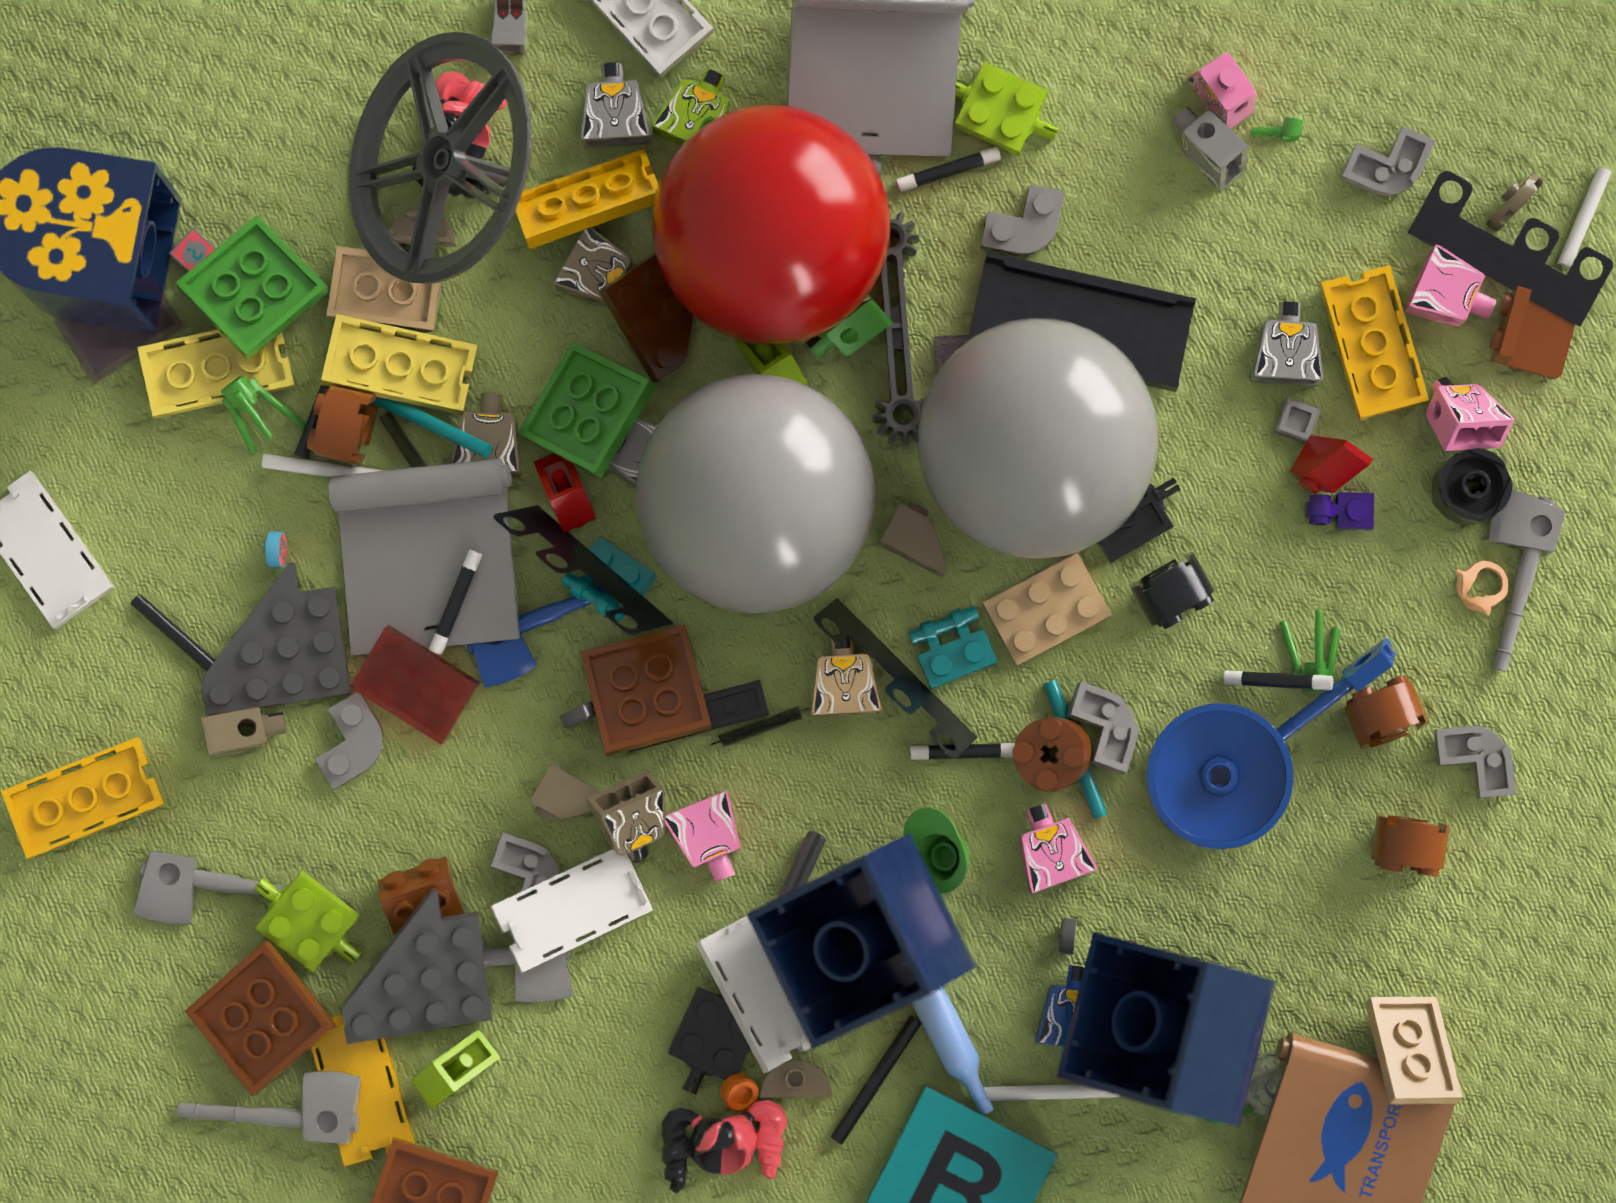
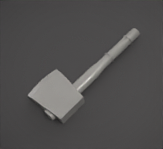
[1488,489,1566,672]
[134,851,285,924]
[483,947,573,1002]
[178,1071,361,1144]

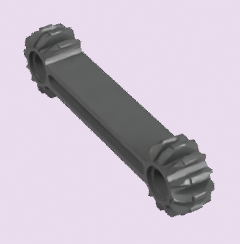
[872,212,925,447]

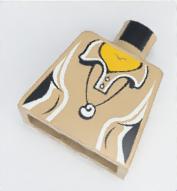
[812,634,881,717]

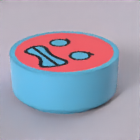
[265,531,288,568]

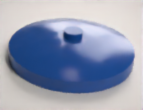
[1147,703,1294,849]

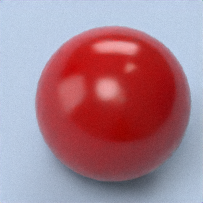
[652,105,890,345]

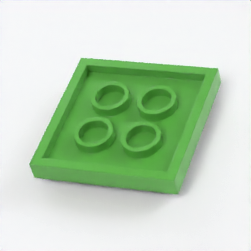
[175,215,329,360]
[517,342,656,478]

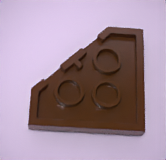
[598,251,693,383]

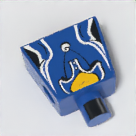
[1034,965,1084,1046]

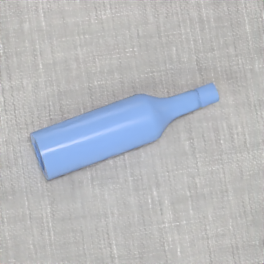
[911,987,994,1115]

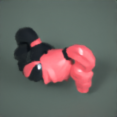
[412,72,507,199]
[661,1099,787,1194]

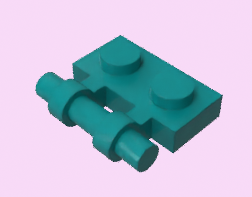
[562,536,657,621]
[908,606,998,690]

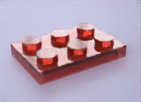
[350,625,480,745]

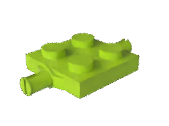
[954,62,1059,156]
[254,870,361,973]

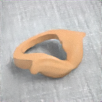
[1455,561,1508,616]

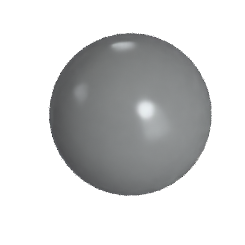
[918,319,1158,559]
[636,374,875,613]

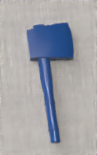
[467,586,607,687]
[1276,638,1397,741]

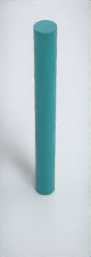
[372,397,493,458]
[1043,680,1107,819]

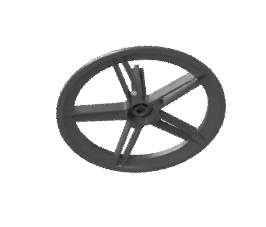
[349,32,531,284]

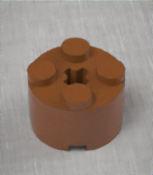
[307,385,377,465]
[1344,675,1429,749]
[1012,717,1092,791]
[1371,815,1450,877]

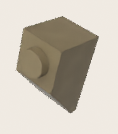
[879,502,947,578]
[530,764,600,823]

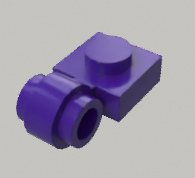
[1305,492,1374,530]

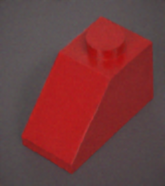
[1289,435,1373,494]
[533,453,597,533]

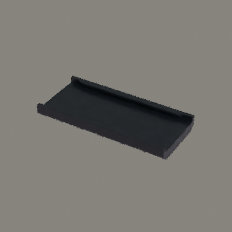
[967,252,1196,392]

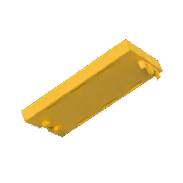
[515,148,659,250]
[1320,265,1429,421]
[0,737,166,859]
[311,1014,416,1167]

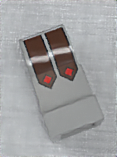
[491,0,527,54]

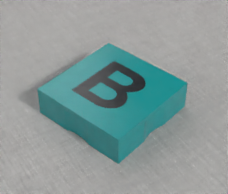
[864,1084,1058,1203]

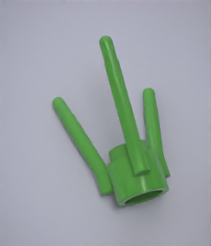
[221,374,306,455]
[1280,609,1339,692]

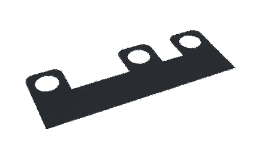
[1407,171,1613,327]
[493,505,674,635]
[814,598,977,759]

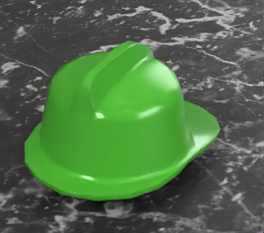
[903,808,970,893]

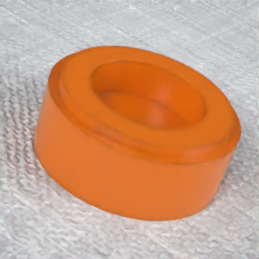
[720,1073,759,1112]

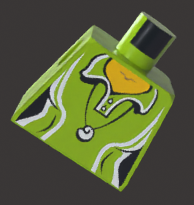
[652,69,730,146]

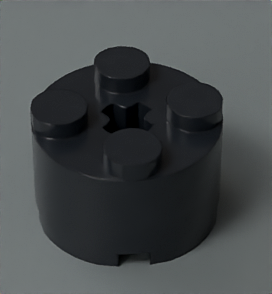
[1431,448,1512,525]
[1130,552,1215,629]

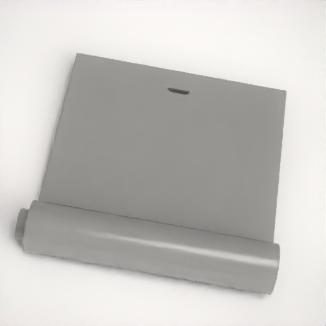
[786,0,975,156]
[328,458,521,656]

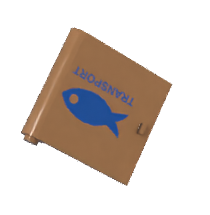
[1239,1033,1455,1203]

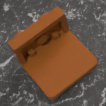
[1489,286,1575,379]
[377,856,465,936]

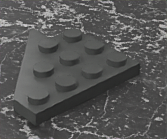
[201,562,351,716]
[341,888,492,1044]

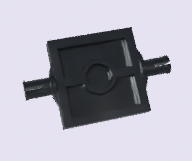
[1096,477,1181,564]
[667,986,755,1095]

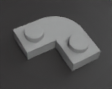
[1340,126,1435,196]
[980,184,1065,256]
[1067,681,1138,775]
[315,691,384,790]
[1434,726,1516,798]
[490,832,561,901]

